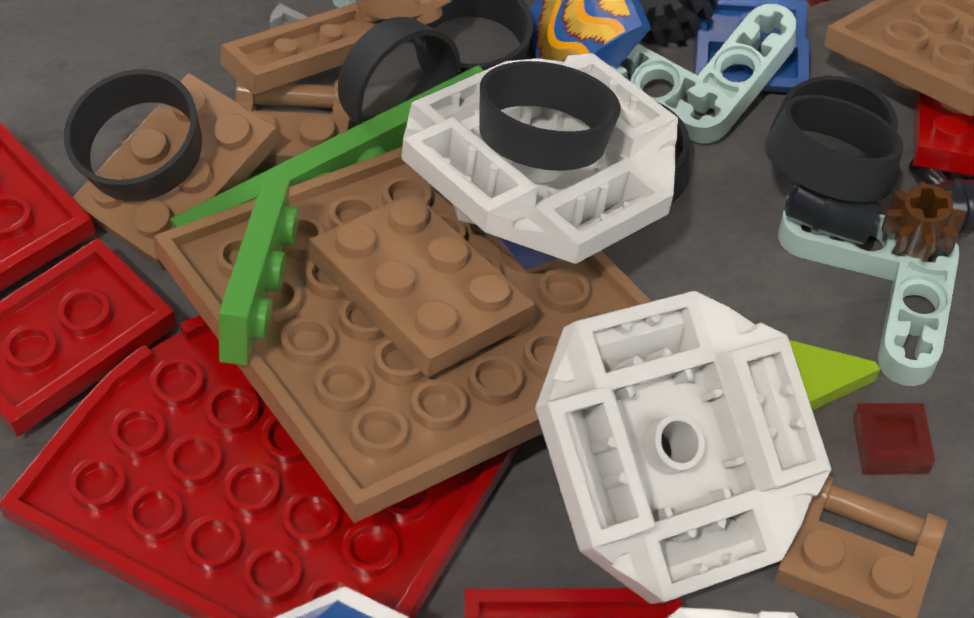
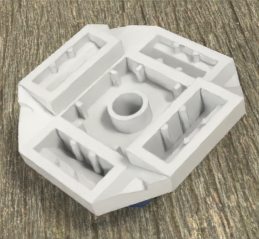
[401,53,678,270]
[535,291,832,604]

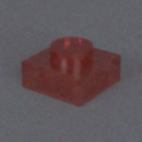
[852,403,935,474]

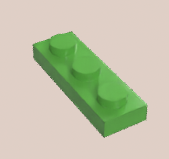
[219,175,299,366]

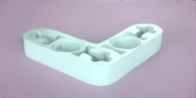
[609,4,796,143]
[778,210,959,386]

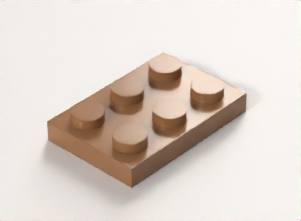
[72,73,281,271]
[309,192,535,378]

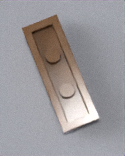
[219,3,381,95]

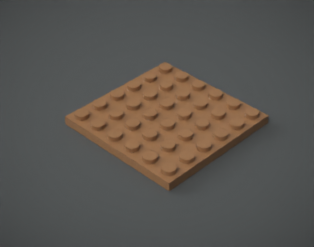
[154,147,652,523]

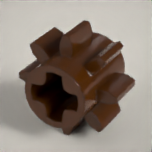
[881,181,966,262]

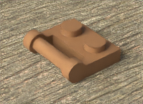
[236,80,352,170]
[774,475,948,618]

